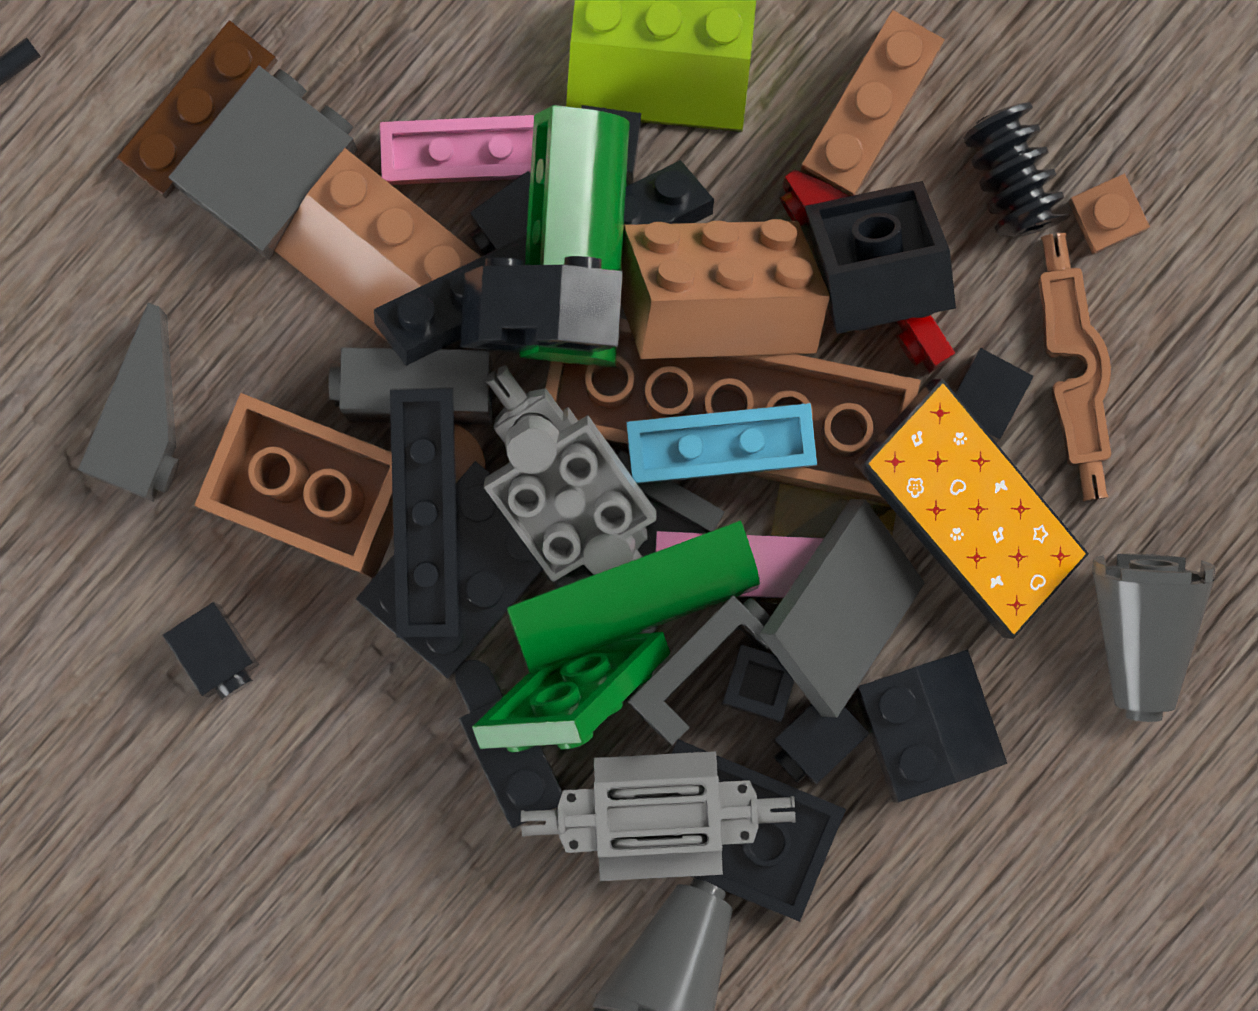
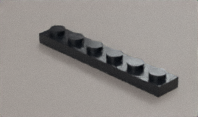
[374,160,714,366]

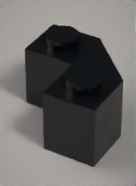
[460,256,622,353]

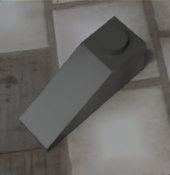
[78,302,179,502]

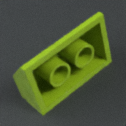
[566,0,756,132]

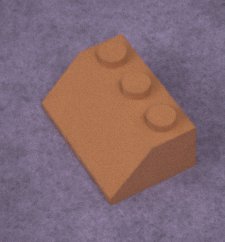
[274,148,481,342]

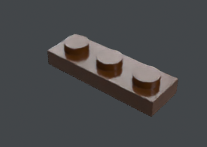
[117,20,278,198]

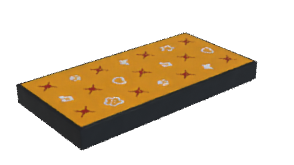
[854,379,1089,639]

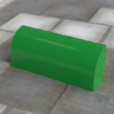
[520,105,630,367]
[507,520,760,674]

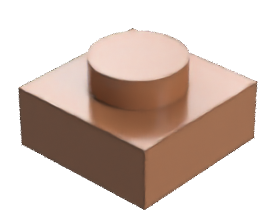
[1068,173,1150,255]

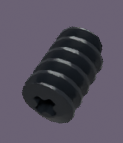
[963,102,1071,237]

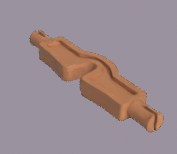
[1038,233,1111,502]

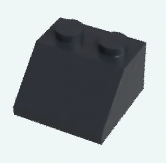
[805,181,956,334]
[855,649,1008,803]

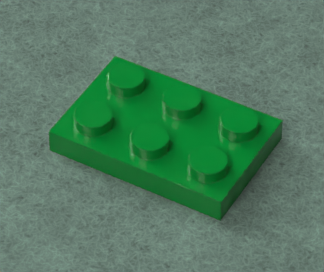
[472,632,670,752]

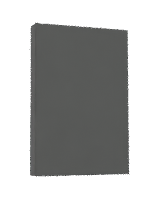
[760,499,925,718]

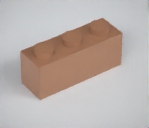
[800,10,945,196]

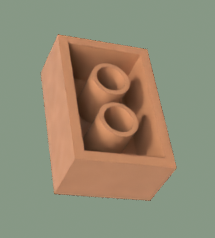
[621,219,830,359]
[194,393,394,578]

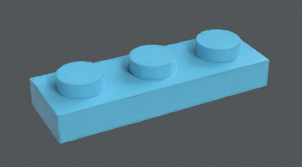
[627,403,817,484]

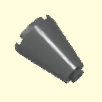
[1092,553,1215,722]
[592,879,733,1011]

